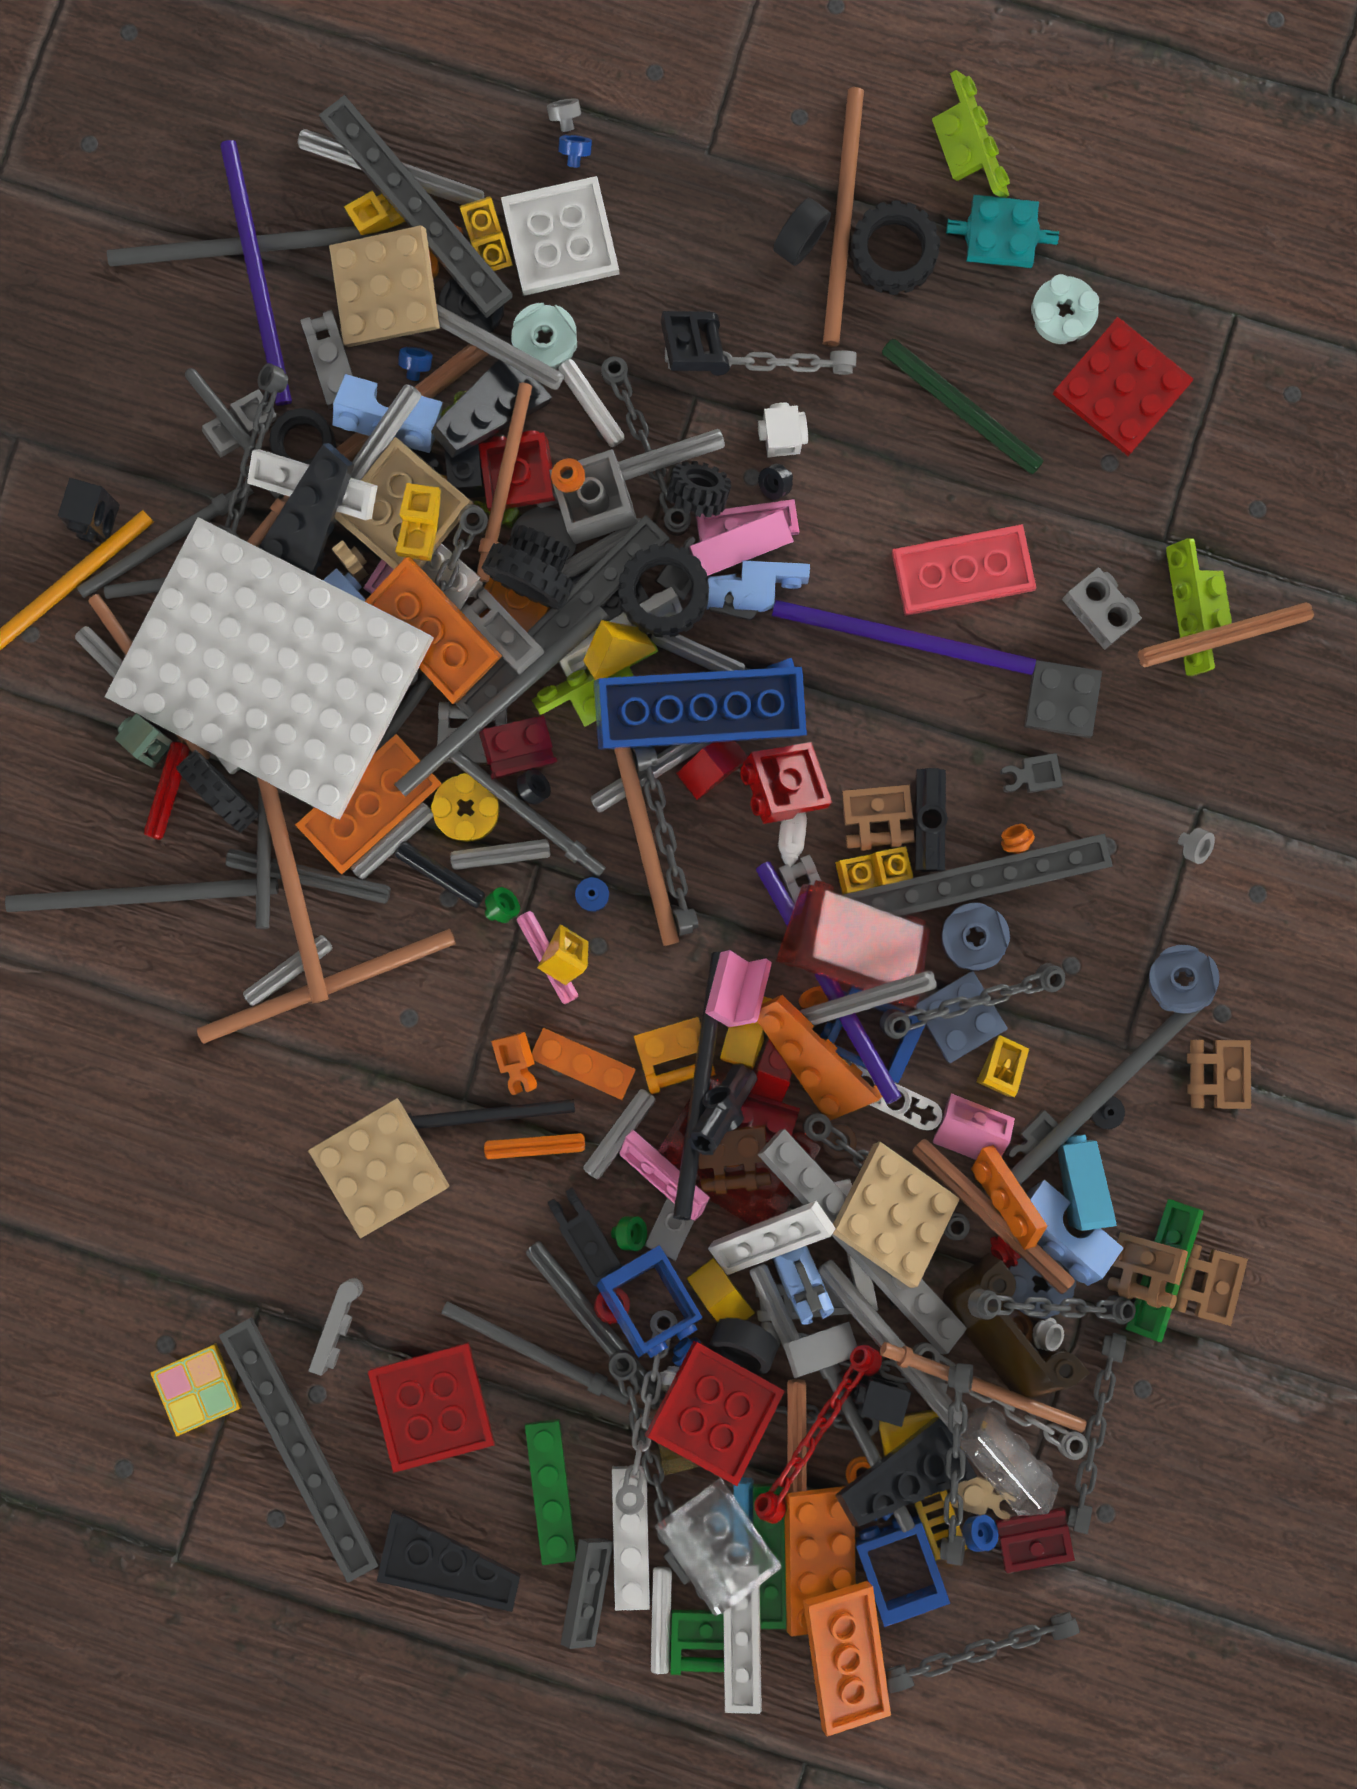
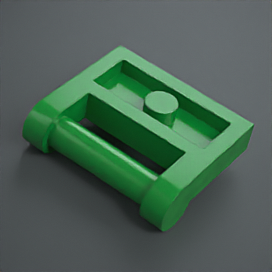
[670,1610,724,1675]

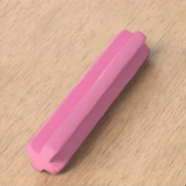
[517,911,578,1004]

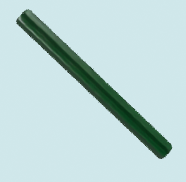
[882,339,1044,474]

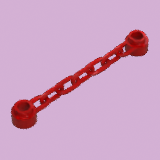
[754,1345,882,1524]

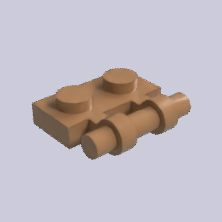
[842,785,915,851]
[1187,1040,1251,1109]
[1108,1232,1188,1309]
[1173,1244,1248,1326]

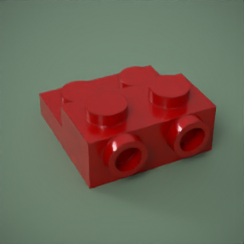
[479,431,555,511]
[740,742,832,824]

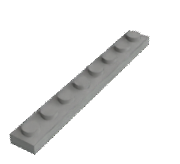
[757,1129,967,1354]

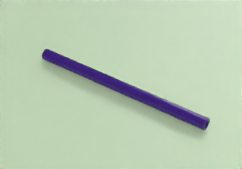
[220,140,292,406]
[772,600,1036,675]
[756,862,902,1105]

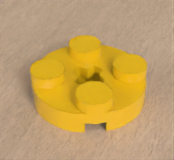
[431,773,499,842]

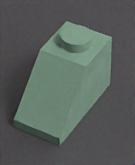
[115,713,173,769]

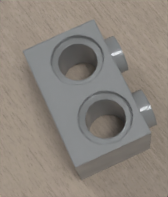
[1062,567,1142,650]

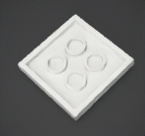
[501,176,619,296]

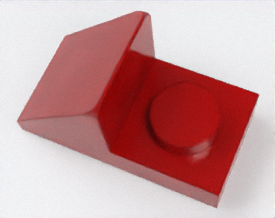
[750,1038,792,1102]

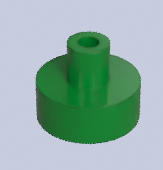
[485,887,520,923]
[611,1216,647,1251]

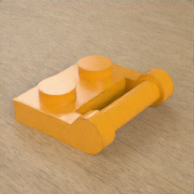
[634,1017,716,1094]

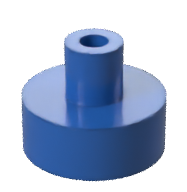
[558,135,592,168]
[398,347,433,381]
[575,877,609,912]
[962,1515,999,1552]

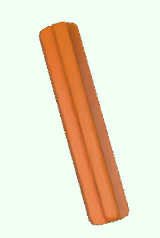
[484,1133,585,1159]

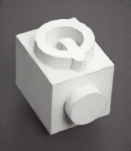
[758,403,808,458]

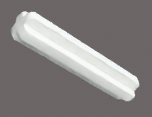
[558,359,625,447]
[651,1566,672,1674]

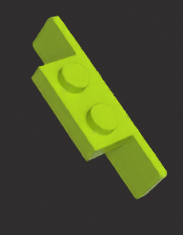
[932,70,1010,198]
[1166,538,1232,676]
[532,637,658,727]

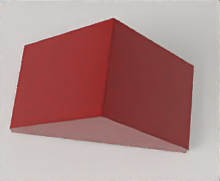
[676,741,748,800]

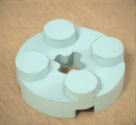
[1031,274,1099,344]
[511,303,577,369]

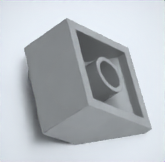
[549,449,638,544]

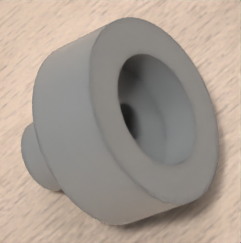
[547,99,581,132]
[1178,828,1215,864]

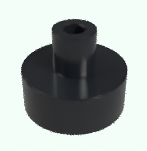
[758,464,793,500]
[515,769,551,805]
[1090,1096,1125,1129]

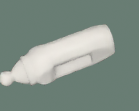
[778,812,807,867]

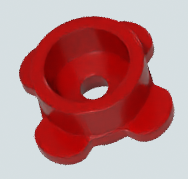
[990,1236,1022,1268]

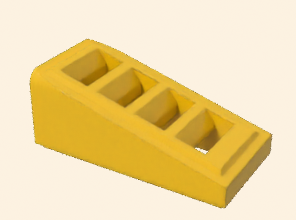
[914,1490,968,1561]

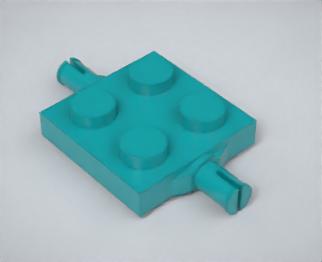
[946,195,1059,268]

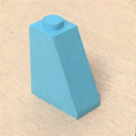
[1057,1134,1117,1231]

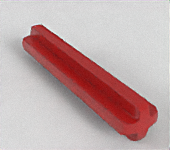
[144,742,190,840]

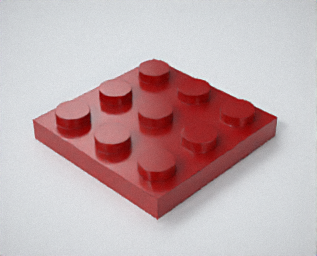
[1053,317,1194,457]
[644,1341,785,1486]
[368,1342,495,1473]

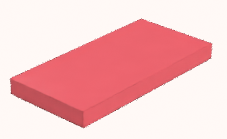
[892,524,1036,616]

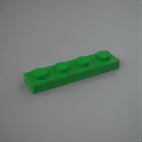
[1126,1199,1204,1342]
[525,1419,576,1565]
[753,1484,788,1629]

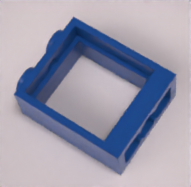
[820,986,926,1083]
[596,1245,703,1358]
[855,1514,950,1627]

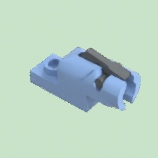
[707,561,810,620]
[772,1246,834,1325]

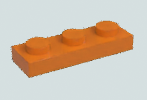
[532,1028,636,1100]
[971,1145,1048,1250]

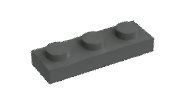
[561,1538,613,1649]

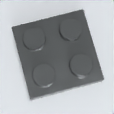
[1024,660,1102,738]

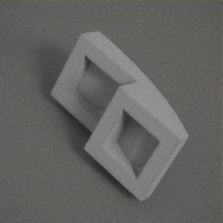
[202,389,277,458]
[783,1322,857,1378]

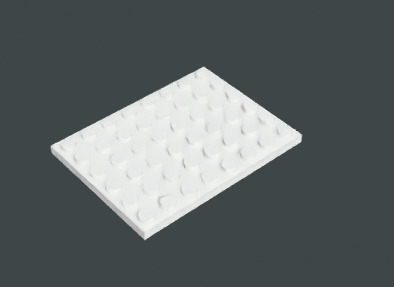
[105,517,434,820]

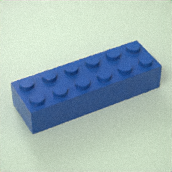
[594,667,807,750]

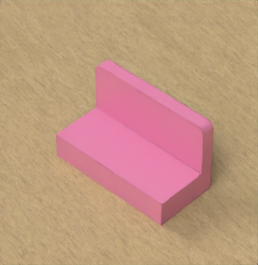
[705,950,772,1027]
[933,1093,1015,1160]

